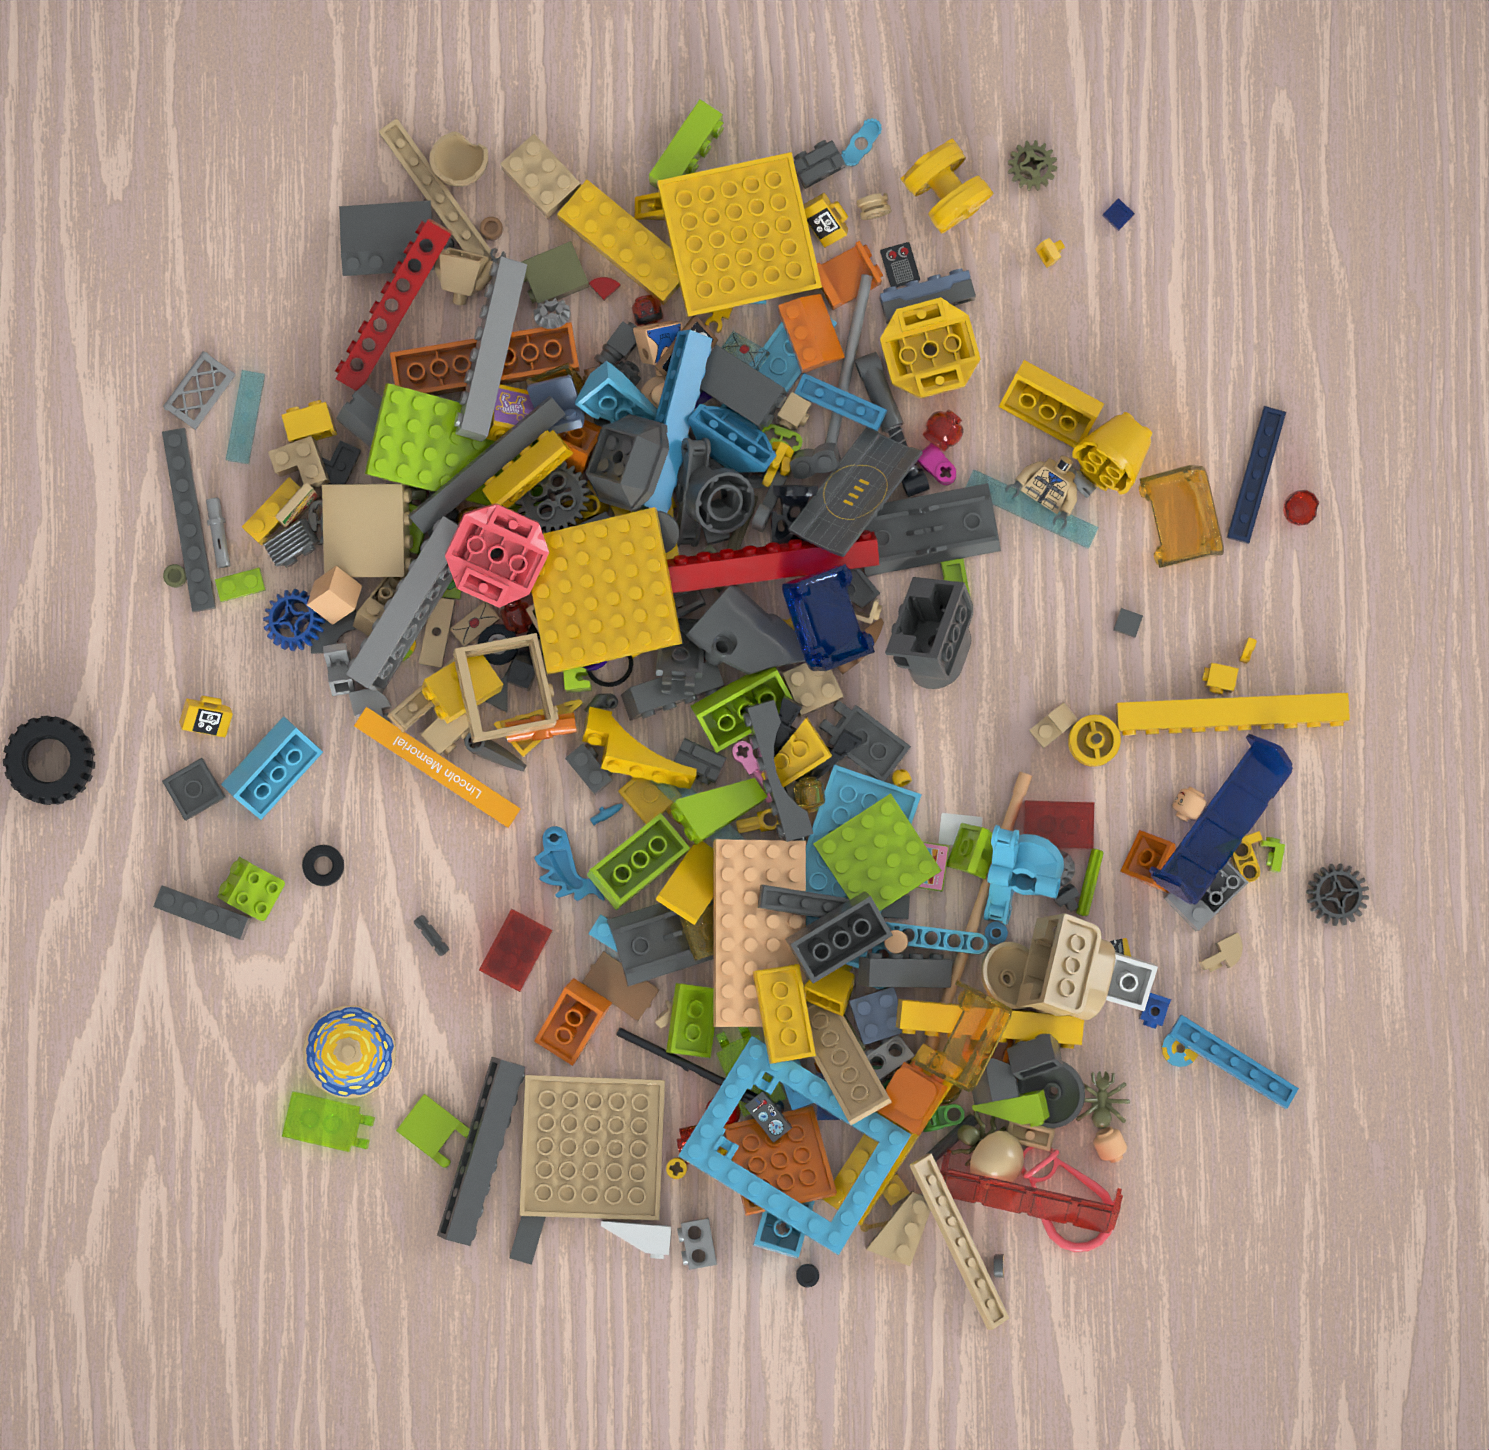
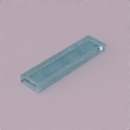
[226,370,265,464]

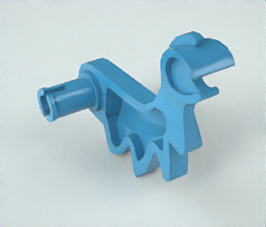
[535,826,605,901]

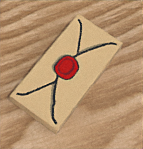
[450,601,500,647]

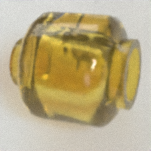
[794,777,825,812]

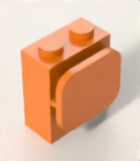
[877,1061,948,1135]

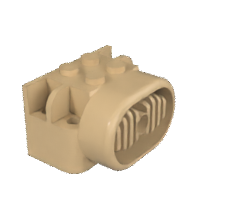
[1016,913,1116,1020]

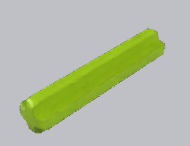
[1076,849,1104,917]

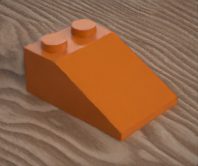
[534,978,612,1066]

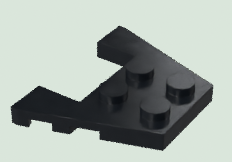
[774,695,862,787]

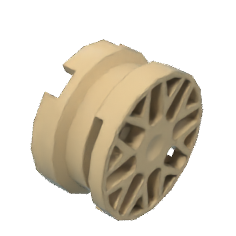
[857,193,892,220]

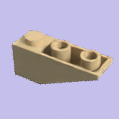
[353,577,405,636]

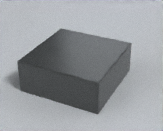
[1113,608,1143,638]

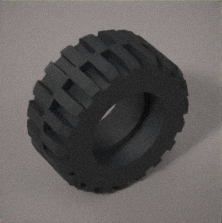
[3,716,96,805]

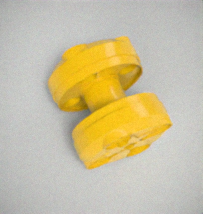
[900,138,994,234]

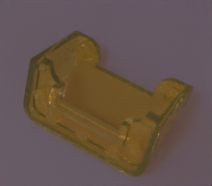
[1139,465,1224,568]

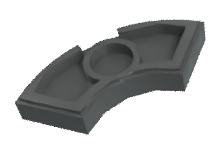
[311,608,356,654]

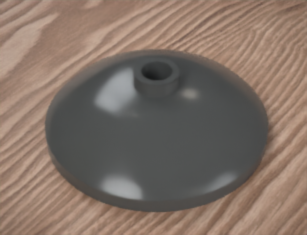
[1017,1061,1085,1128]

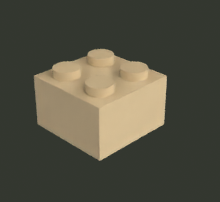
[782,654,844,717]

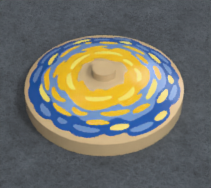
[303,1005,397,1099]

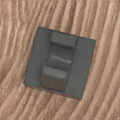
[1053,883,1080,912]

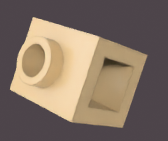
[777,392,811,430]

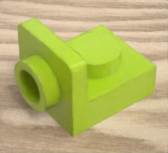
[1259,837,1285,873]

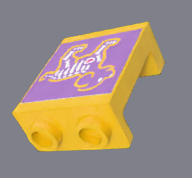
[486,384,534,446]

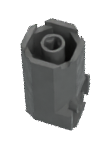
[336,384,382,448]

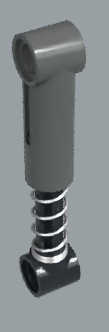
[854,351,930,498]

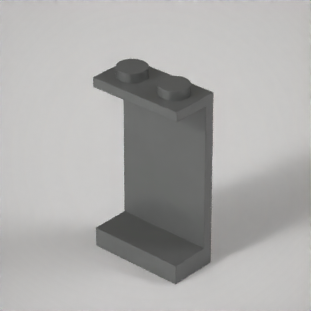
[699,345,787,431]

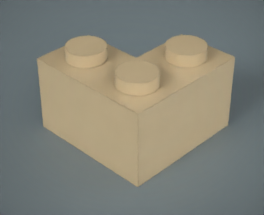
[268,436,331,489]

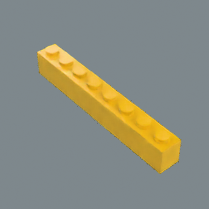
[896,999,1084,1049]

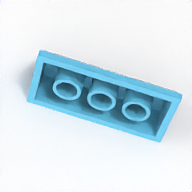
[221,716,323,820]

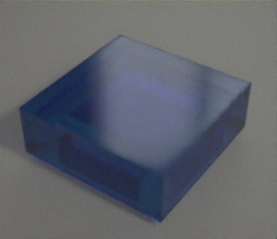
[1102,198,1135,231]

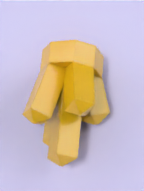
[762,442,794,487]

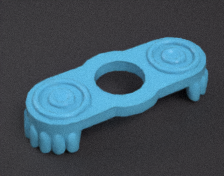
[841,118,882,167]

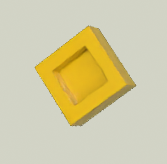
[1035,237,1066,268]

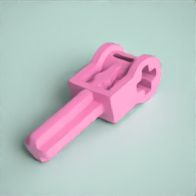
[732,741,772,803]

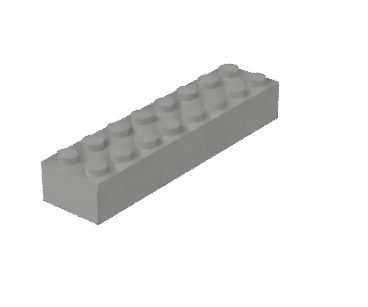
[346,516,459,693]

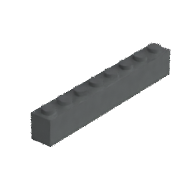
[437,1057,525,1246]

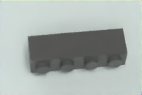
[153,885,251,940]
[858,953,952,988]

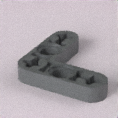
[752,468,788,533]

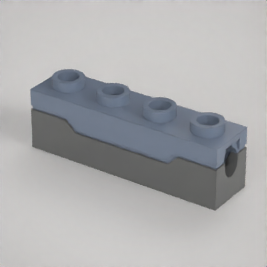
[879,268,976,324]

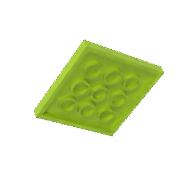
[813,793,942,911]

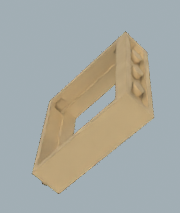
[453,633,559,743]

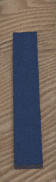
[1226,406,1286,544]

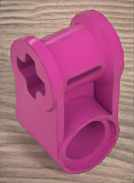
[917,442,956,486]

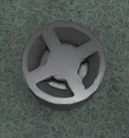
[594,344,623,367]

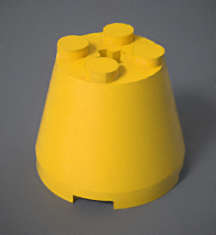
[1072,412,1152,495]

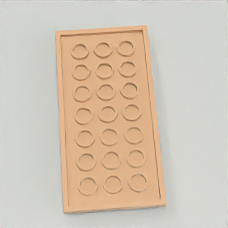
[713,839,806,1027]

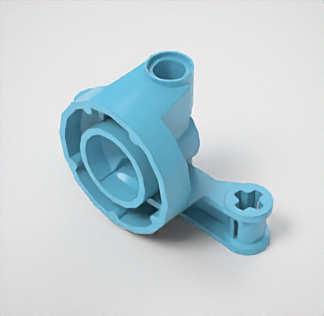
[984,825,1064,925]

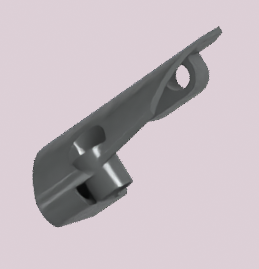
[685,585,813,675]

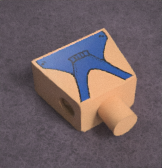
[633,320,682,376]

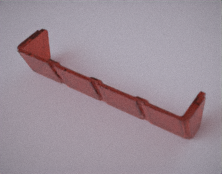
[940,1149,1123,1234]

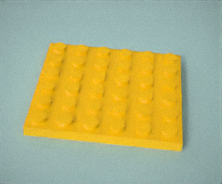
[657,152,822,317]
[532,507,683,674]

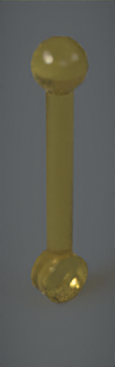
[860,1221,887,1232]

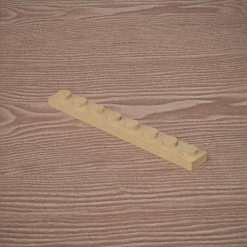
[378,118,496,261]
[909,1154,1009,1330]

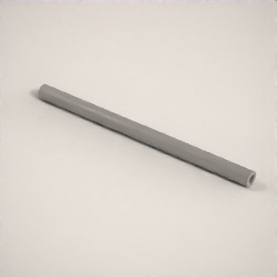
[825,274,873,445]

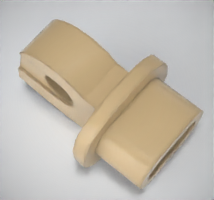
[655,998,674,1029]

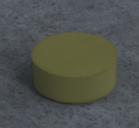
[163,564,187,588]

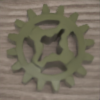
[1007,140,1057,191]

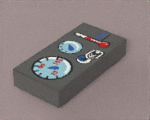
[745,1091,793,1143]

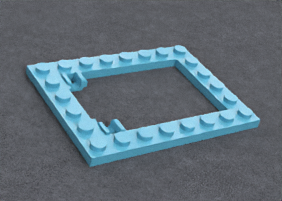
[678,1036,912,1255]

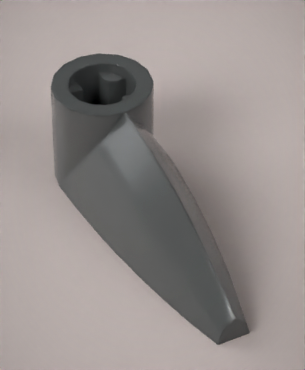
[464,733,527,772]

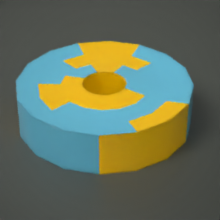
[1161,1034,1198,1067]

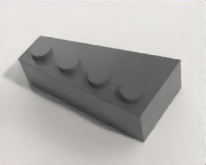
[621,662,724,721]

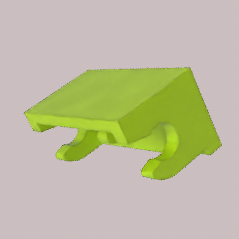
[563,667,592,693]

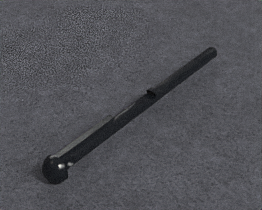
[616,1027,784,1113]

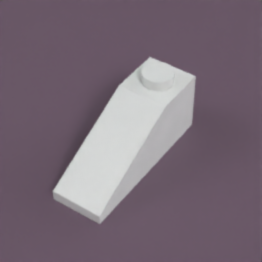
[601,1220,671,1259]

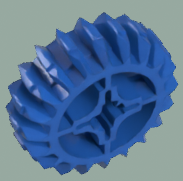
[263,589,325,651]

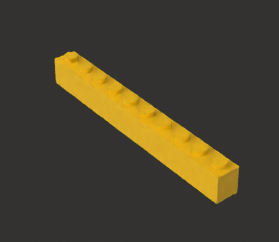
[1115,693,1350,736]

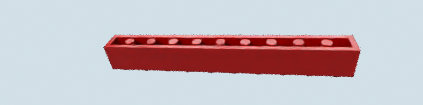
[666,530,880,593]

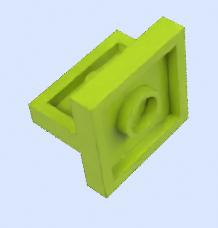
[947,823,993,879]

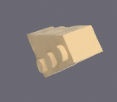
[865,1191,931,1266]

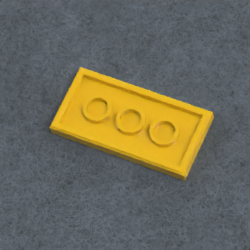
[655,841,714,925]
[753,964,816,1064]

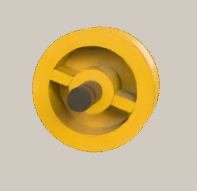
[1068,714,1121,767]

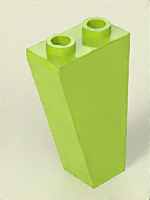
[670,778,768,845]

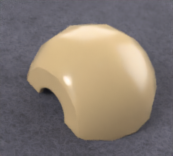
[430,131,488,187]
[970,1131,1024,1188]

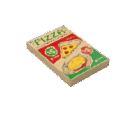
[276,483,319,528]

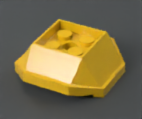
[880,297,981,399]

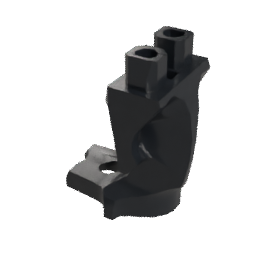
[770,485,818,544]

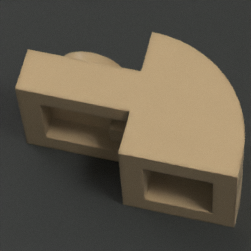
[1029,702,1078,748]
[1199,932,1243,972]

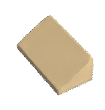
[1007,1121,1056,1151]

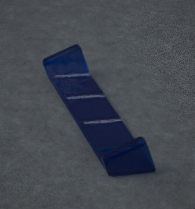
[1149,734,1293,905]

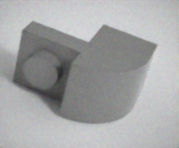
[323,643,355,696]
[349,689,392,723]

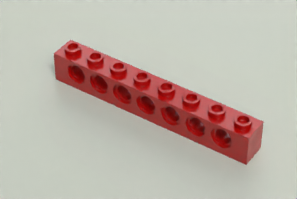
[335,219,453,391]

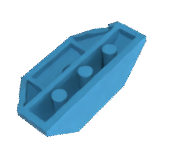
[688,404,776,472]

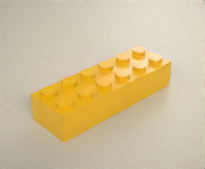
[557,179,680,306]

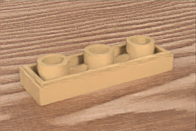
[419,598,455,668]

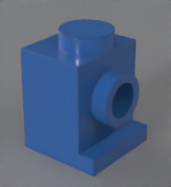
[1139,993,1171,1029]

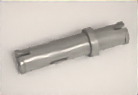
[206,498,230,568]

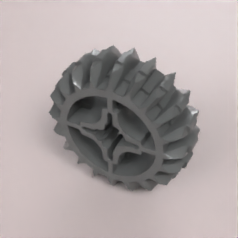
[1306,863,1369,926]

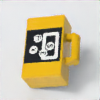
[803,193,848,248]
[179,695,233,738]

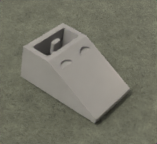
[1164,849,1249,931]

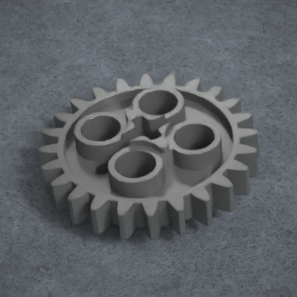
[515,461,590,533]

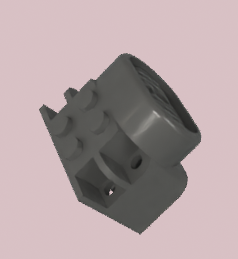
[885,577,974,689]

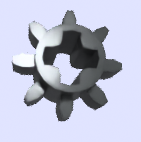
[615,361,641,386]

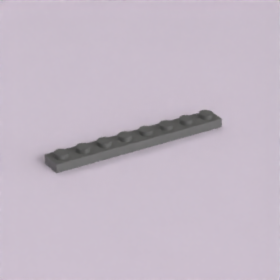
[162,428,216,612]

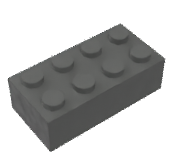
[785,891,893,983]

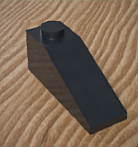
[506,621,544,691]

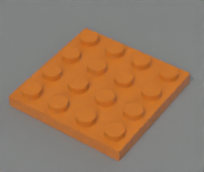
[723,1106,837,1216]

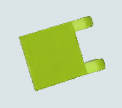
[396,1094,470,1168]

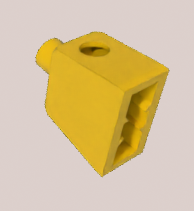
[804,964,855,1017]

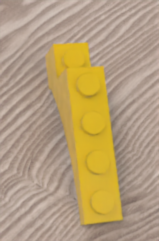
[581,707,697,789]

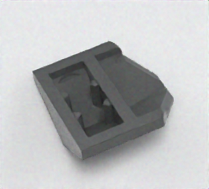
[969,1058,1020,1105]

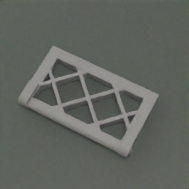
[163,351,236,430]

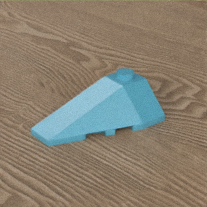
[575,361,658,423]

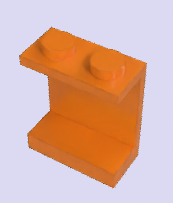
[817,241,883,310]

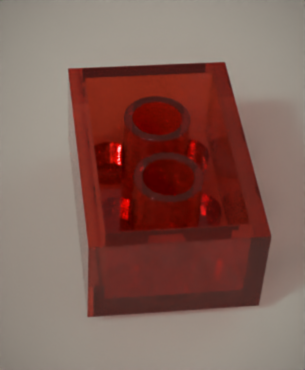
[1022,800,1095,850]
[479,908,554,992]

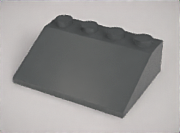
[339,200,435,276]

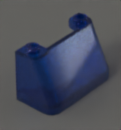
[782,564,875,671]

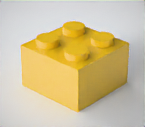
[281,400,338,443]

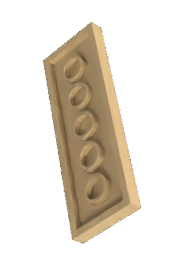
[807,1003,892,1125]

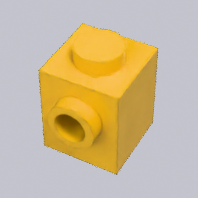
[1202,663,1239,694]

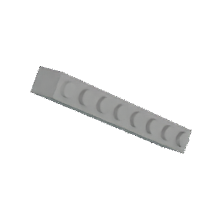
[454,256,527,442]

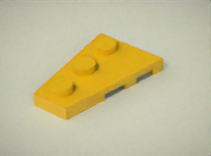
[761,717,832,788]

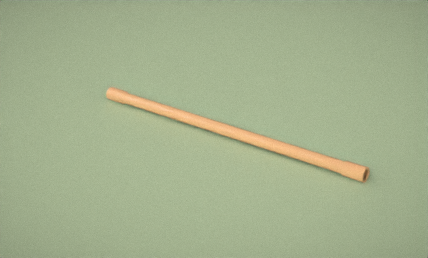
[925,772,1032,1051]

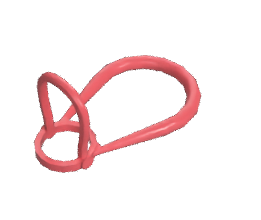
[1021,1146,1116,1252]

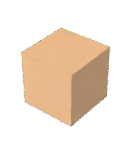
[307,566,362,625]

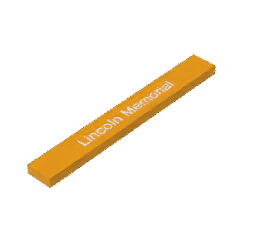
[354,707,521,828]

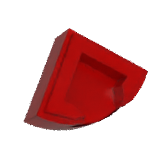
[589,277,621,301]

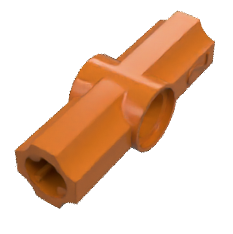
[505,712,577,743]

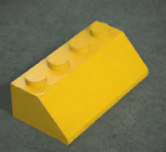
[998,360,1104,448]
[482,430,573,508]

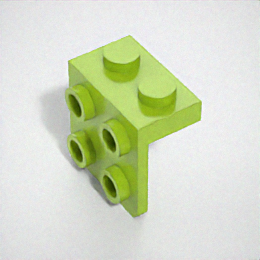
[217,856,285,921]

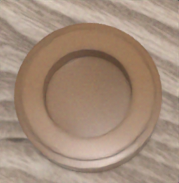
[480,217,503,241]

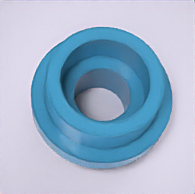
[984,922,1008,945]

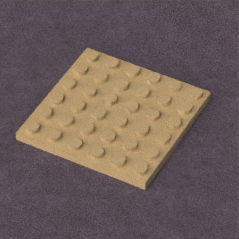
[519,1075,665,1220]

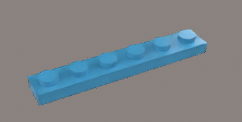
[1168,1015,1299,1109]

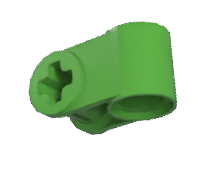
[923,1104,964,1132]

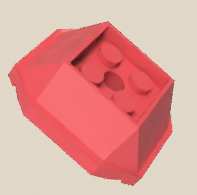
[444,503,549,608]

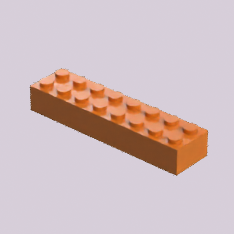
[390,322,580,396]

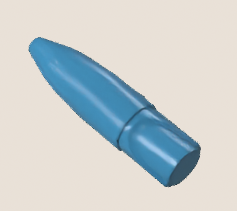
[590,803,623,826]

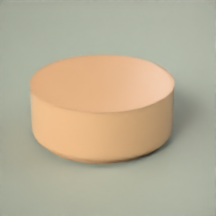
[884,930,908,953]

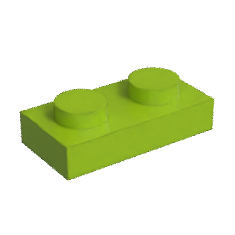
[215,568,266,602]

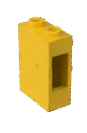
[421,655,504,724]

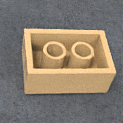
[500,134,581,219]

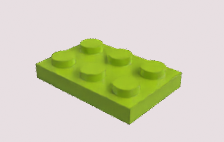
[666,983,715,1058]

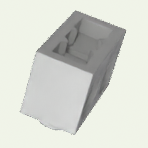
[865,1034,915,1084]
[677,1218,717,1270]

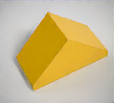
[634,192,665,220]

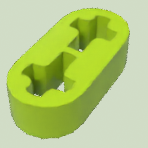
[762,424,803,453]

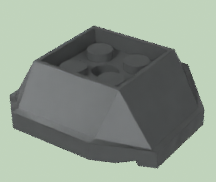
[586,414,669,512]

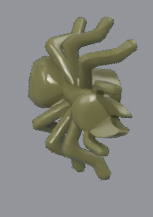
[1076,1071,1130,1129]
[951,1111,1006,1167]

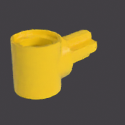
[736,809,779,834]

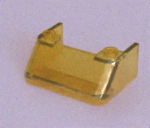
[914,980,1012,1092]

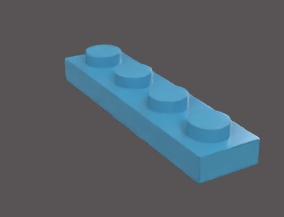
[794,373,887,432]

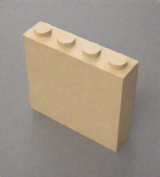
[322,484,413,577]

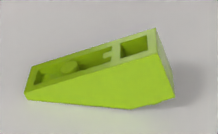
[972,1089,1050,1127]

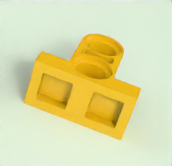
[1214,831,1263,882]

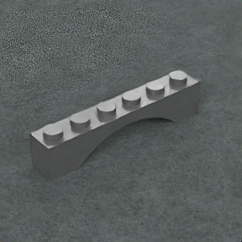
[743,700,814,842]

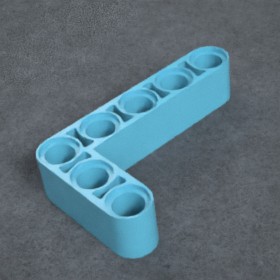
[872,922,989,990]

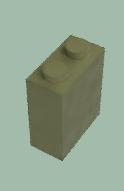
[521,241,589,305]

